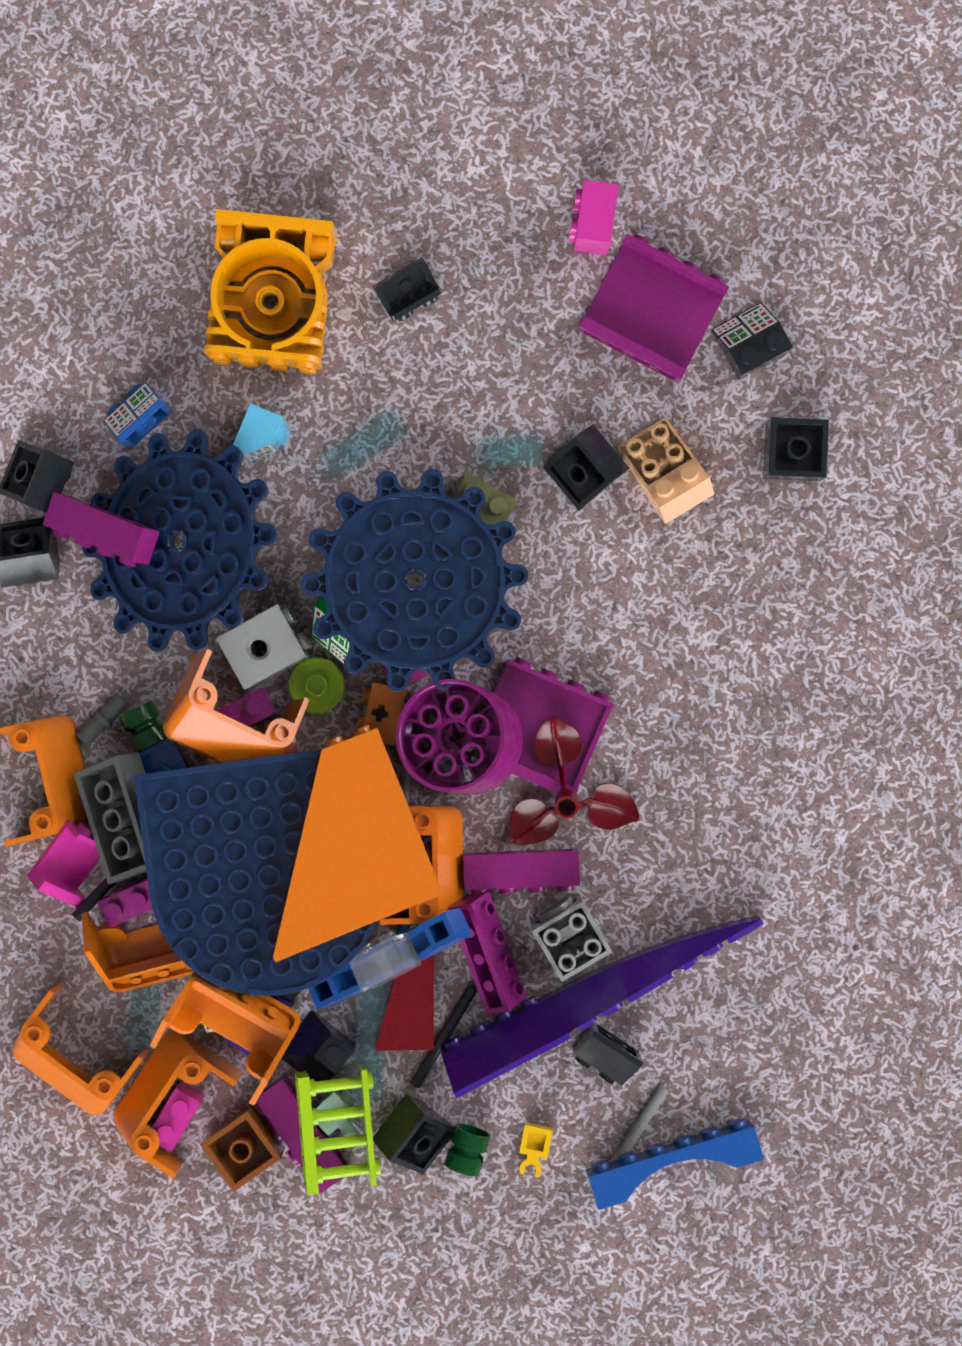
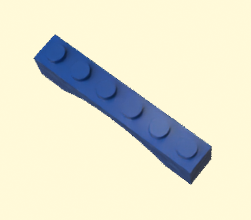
[308,908,472,1010]
[585,1118,764,1210]

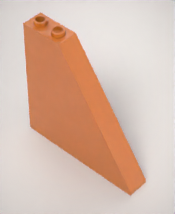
[273,725,443,962]

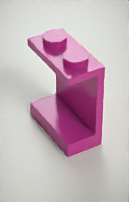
[27,820,100,907]

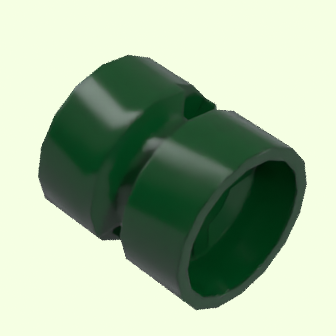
[119,701,168,753]
[444,1123,491,1176]

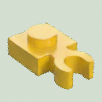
[519,1122,553,1177]

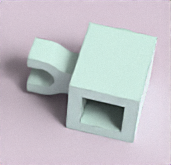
[313,1090,361,1136]

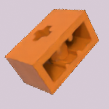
[357,682,407,746]

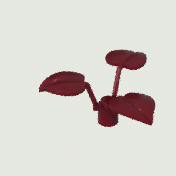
[509,717,639,845]

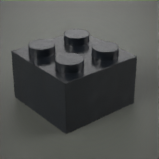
[763,417,829,481]

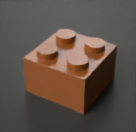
[200,1104,285,1192]

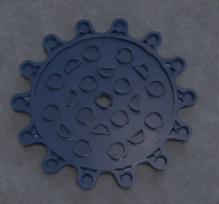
[82,429,278,652]
[300,469,529,692]

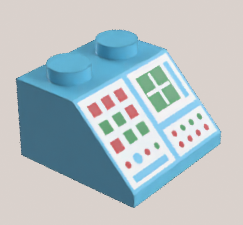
[233,403,291,465]

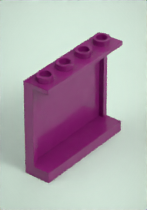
[472,656,615,794]

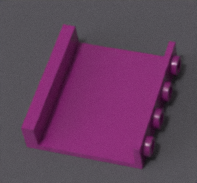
[578,234,729,383]

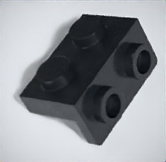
[372,258,443,321]

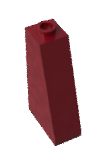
[375,955,434,1051]

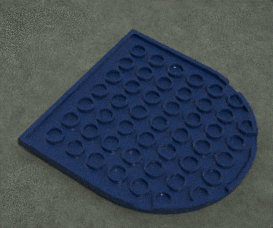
[134,749,377,996]

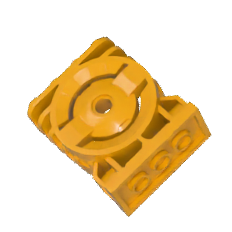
[204,209,337,375]

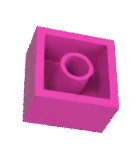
[569,180,619,256]

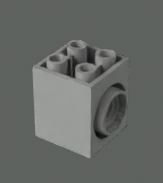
[216,604,313,690]
[530,893,612,982]

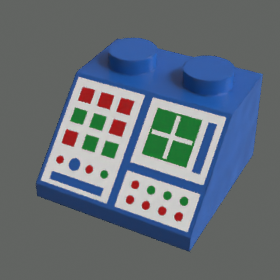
[103,382,173,449]

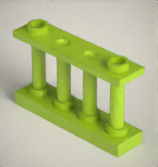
[295,1064,381,1195]

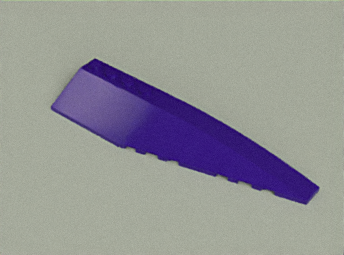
[441,915,764,1099]

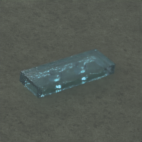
[322,410,409,481]

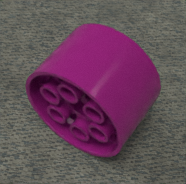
[396,679,523,795]

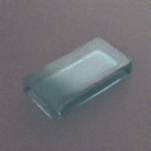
[484,436,542,468]
[127,989,162,1050]

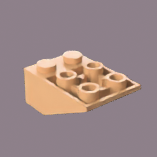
[617,417,714,524]

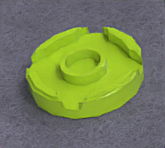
[288,657,345,714]

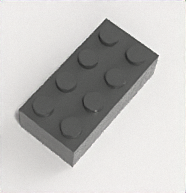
[74,752,147,884]

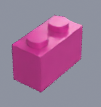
[152,1081,205,1152]

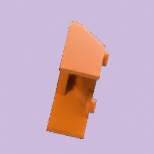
[163,649,310,763]
[0,715,89,847]
[377,805,463,925]
[82,912,194,992]
[150,972,300,1106]
[12,983,151,1115]
[113,1031,243,1178]

